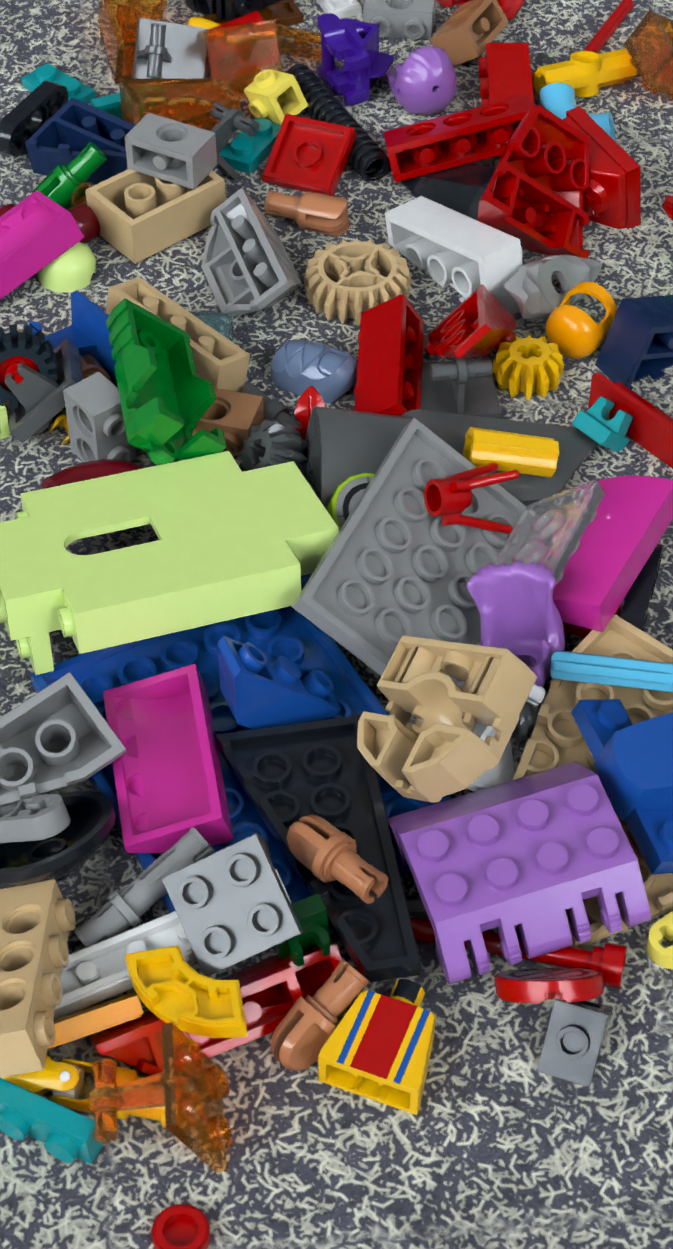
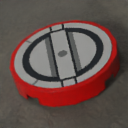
[494,967,603,1003]

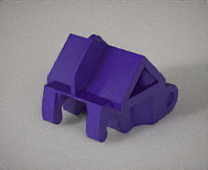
[317,13,394,106]

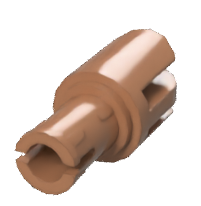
[264,190,350,237]

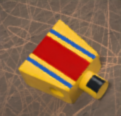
[318,979,435,1115]

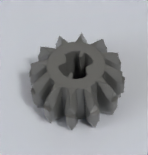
[236,419,308,473]

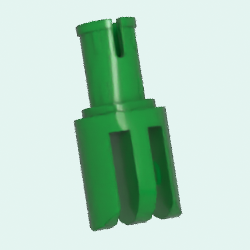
[32,141,107,209]

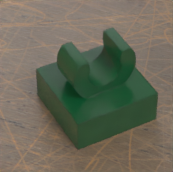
[274,894,331,967]

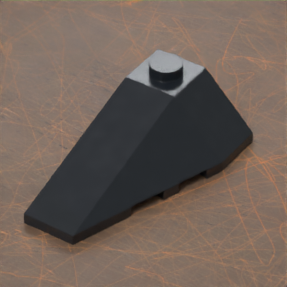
[400,164,496,220]

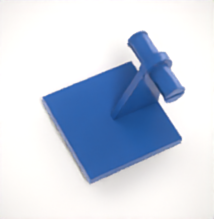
[25,291,118,388]

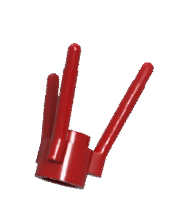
[424,463,520,534]

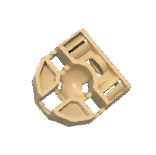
[357,636,537,803]

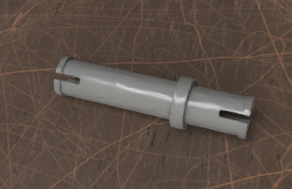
[74,827,215,947]

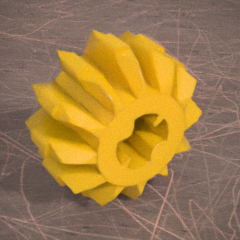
[493,333,564,401]

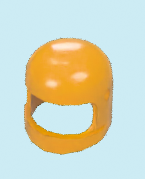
[545,282,617,359]

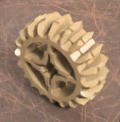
[304,237,411,327]

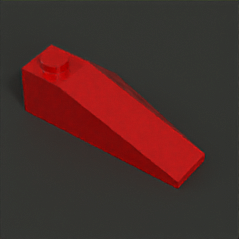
[423,284,517,359]

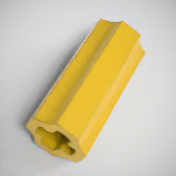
[462,427,559,478]

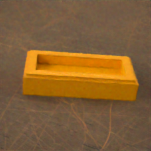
[48,993,144,1049]

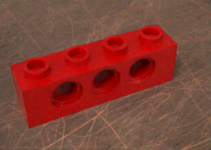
[383,94,533,183]

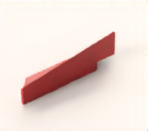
[90,940,342,1079]

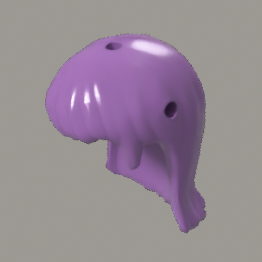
[379,46,457,115]
[467,560,565,687]

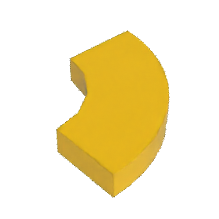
[125,945,248,1038]

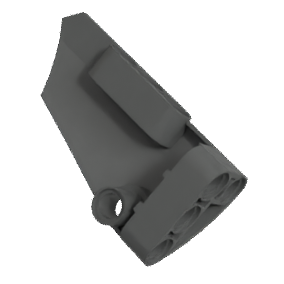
[301,406,598,510]

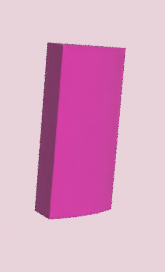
[0,190,84,300]
[543,476,673,633]
[103,664,234,854]

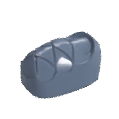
[270,339,357,404]

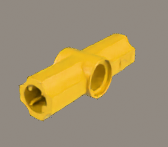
[532,48,637,98]

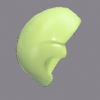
[37,242,96,292]

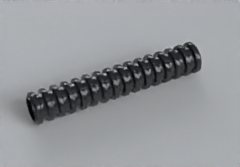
[286,64,390,182]

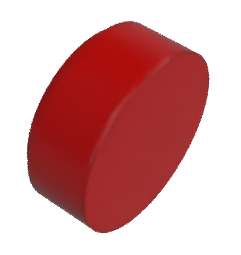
[151,1204,211,1249]

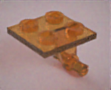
[204,19,282,103]
[88,1022,232,1172]

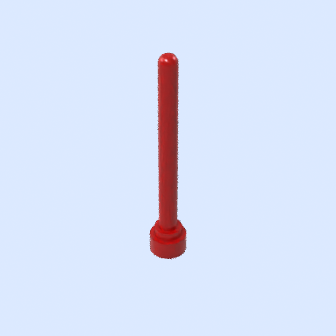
[410,917,627,988]

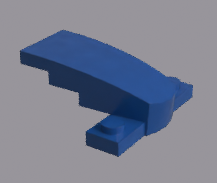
[571,699,673,874]

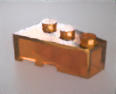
[97,0,168,84]
[119,78,240,131]

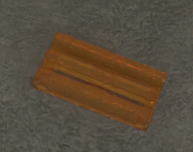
[272,24,321,62]

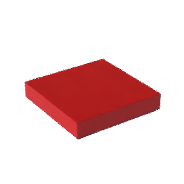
[261,114,357,196]

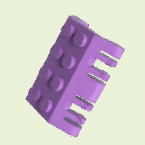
[387,761,651,985]

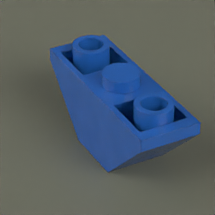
[217,636,341,729]

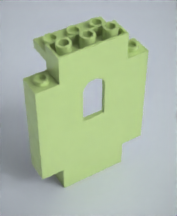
[0,451,339,675]

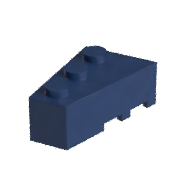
[25,98,135,184]
[595,295,673,389]

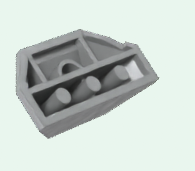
[201,188,302,317]

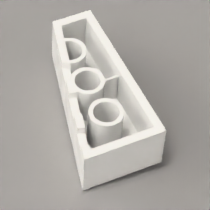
[385,196,523,315]

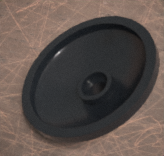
[0,791,116,887]

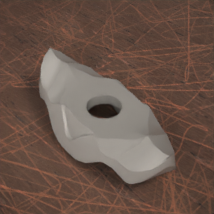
[504,255,602,322]

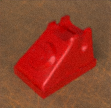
[562,106,641,229]

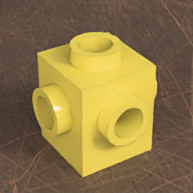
[244,69,309,125]

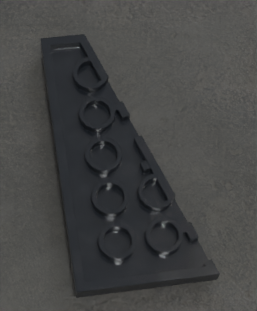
[215,715,420,983]

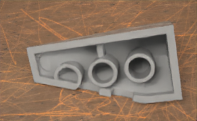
[0,672,127,806]

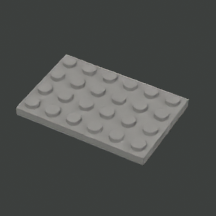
[292,418,552,689]

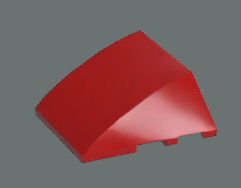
[477,104,590,259]

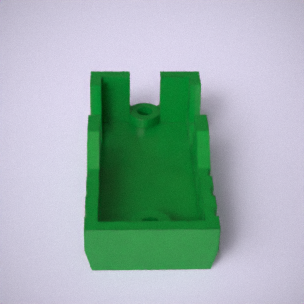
[106,298,227,465]

